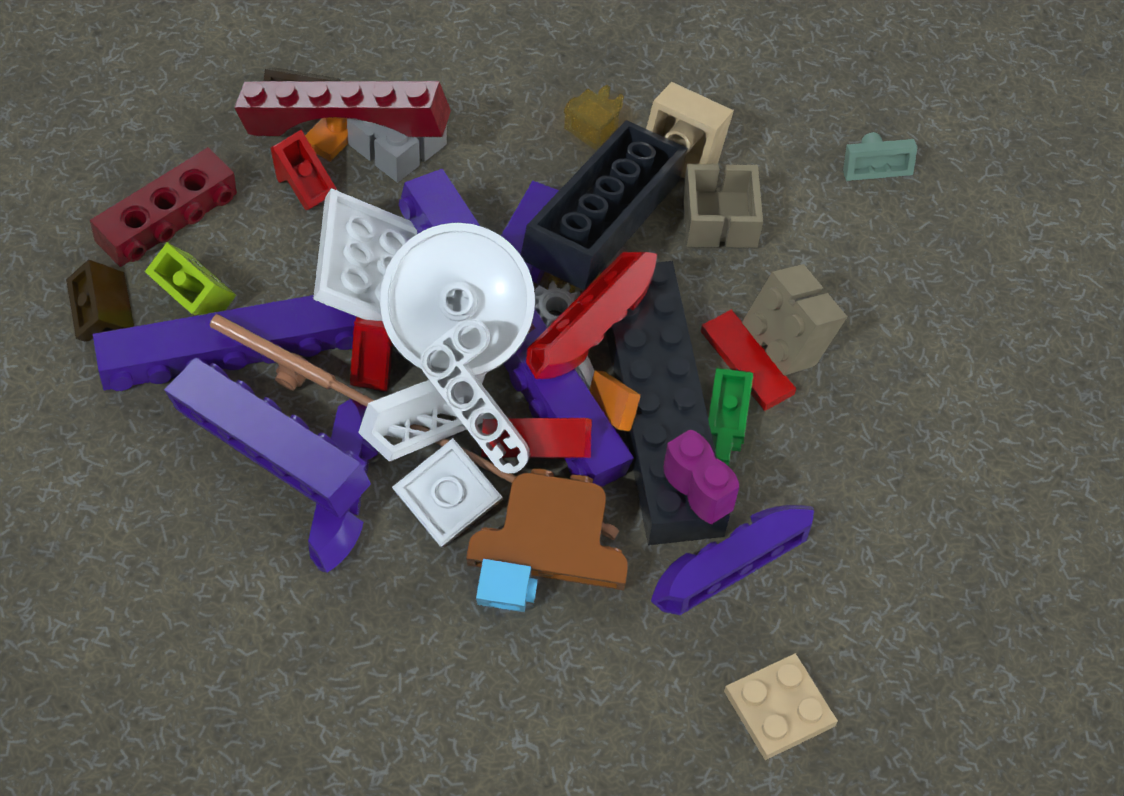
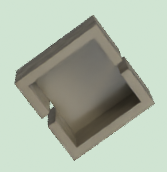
[683,164,763,248]
[742,264,847,376]

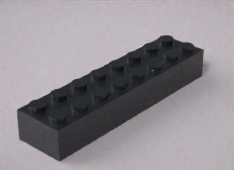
[600,261,730,546]

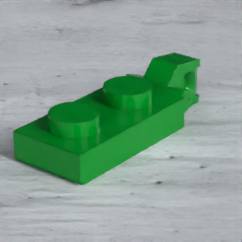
[708,368,754,466]

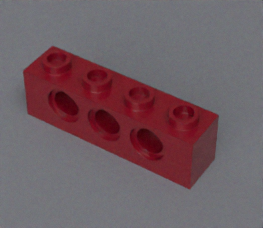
[90,147,237,267]

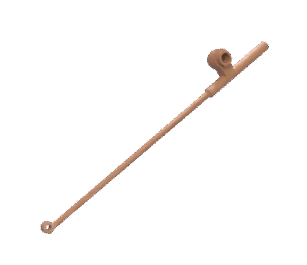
[210,314,619,540]

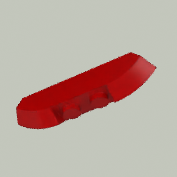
[526,252,657,379]

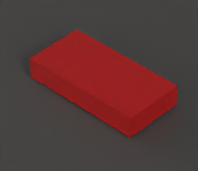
[350,317,393,392]

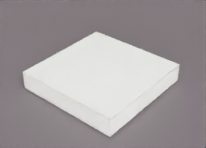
[392,438,503,548]

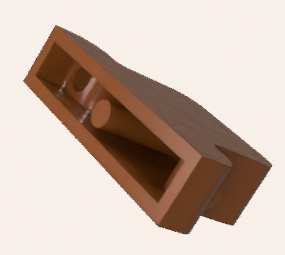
[466,469,628,590]

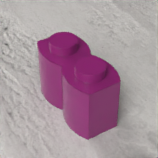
[663,429,739,524]

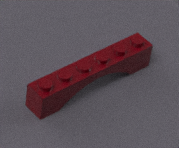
[234,81,451,137]

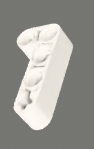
[420,320,530,474]

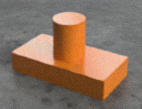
[305,117,348,162]

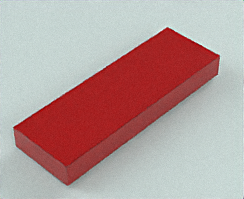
[700,309,796,411]
[481,418,592,458]

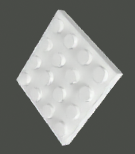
[313,188,417,321]

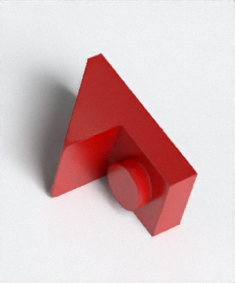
[270,130,338,210]

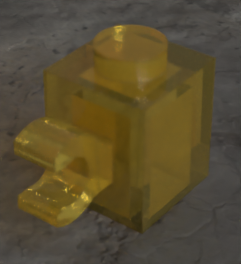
[564,85,624,150]

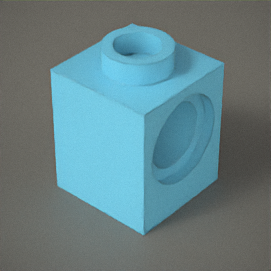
[476,559,538,612]

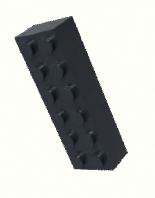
[521,120,688,290]

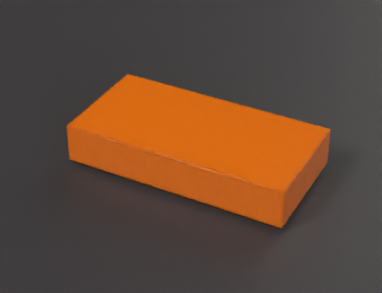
[589,370,641,431]

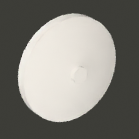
[380,223,535,376]

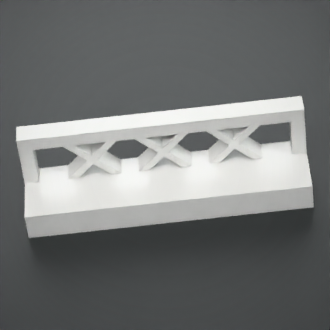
[358,373,495,462]

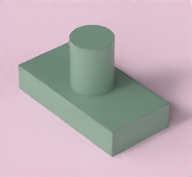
[843,132,918,181]

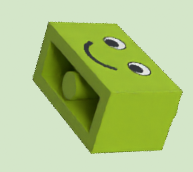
[144,243,237,316]

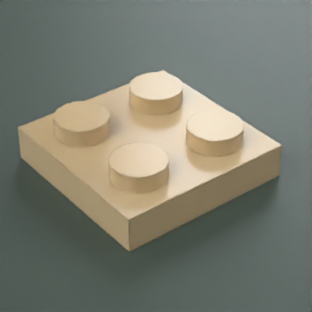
[724,653,838,760]

